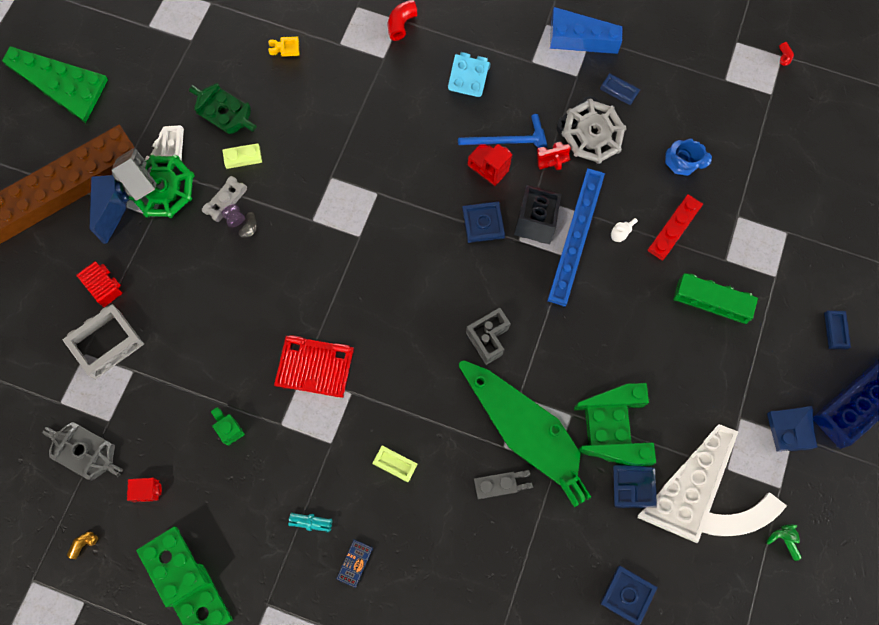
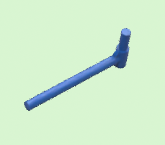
[458,114,548,148]

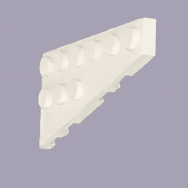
[638,424,738,543]

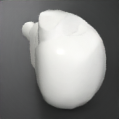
[611,218,637,242]

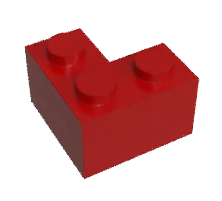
[468,144,512,186]

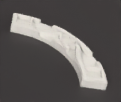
[702,493,787,536]

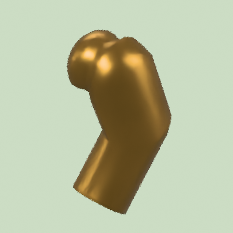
[67,532,98,559]

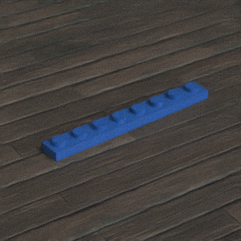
[547,168,605,307]

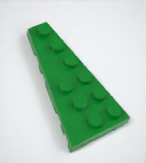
[2,47,108,123]

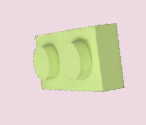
[223,143,262,169]

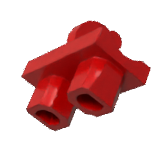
[537,142,570,170]

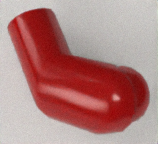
[779,42,794,66]

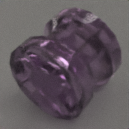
[221,204,245,227]

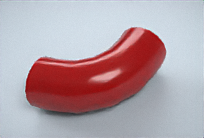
[387,0,417,41]

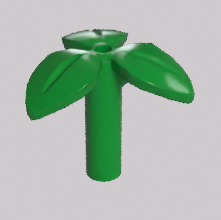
[767,524,802,561]

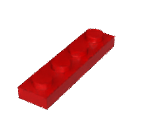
[647,194,703,261]

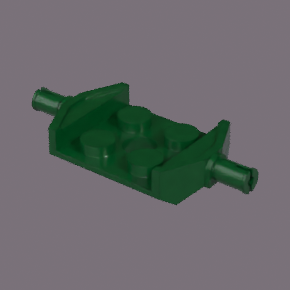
[189,83,257,134]

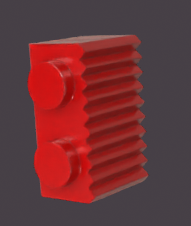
[76,261,122,307]

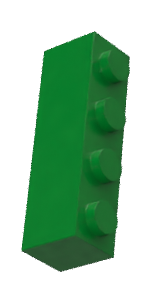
[673,273,758,324]

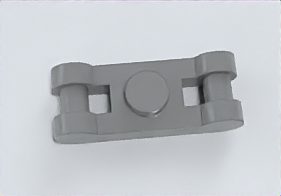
[202,176,247,222]

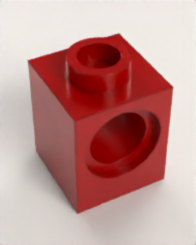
[127,478,162,502]

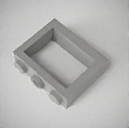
[62,304,144,380]

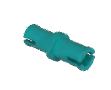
[288,513,332,532]

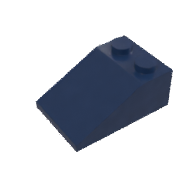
[90,175,129,244]

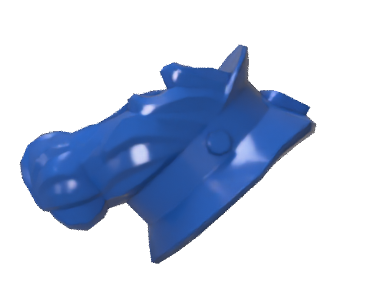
[665,139,712,176]

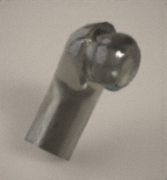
[239,212,257,238]

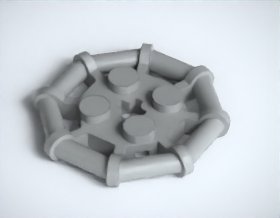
[562,99,627,164]

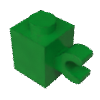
[211,407,245,446]

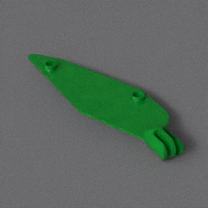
[459,361,591,507]

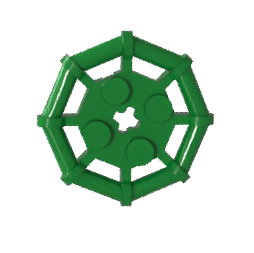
[129,154,195,218]

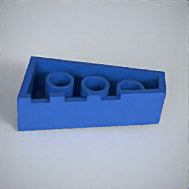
[550,7,622,54]

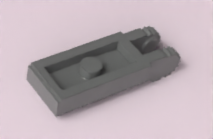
[474,470,533,500]

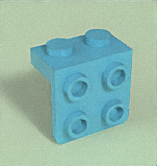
[448,52,491,97]

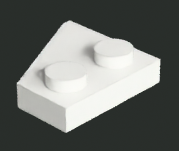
[145,125,184,161]

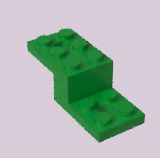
[136,526,233,625]

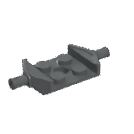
[43,422,123,481]

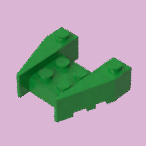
[574,383,656,467]

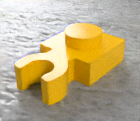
[269,37,299,56]

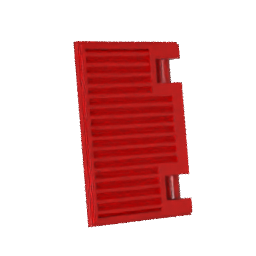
[274,335,354,398]

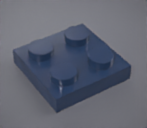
[462,202,505,243]
[600,566,658,625]

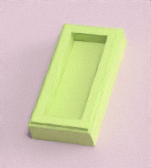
[373,446,418,482]

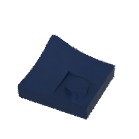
[767,406,817,452]
[613,465,657,508]

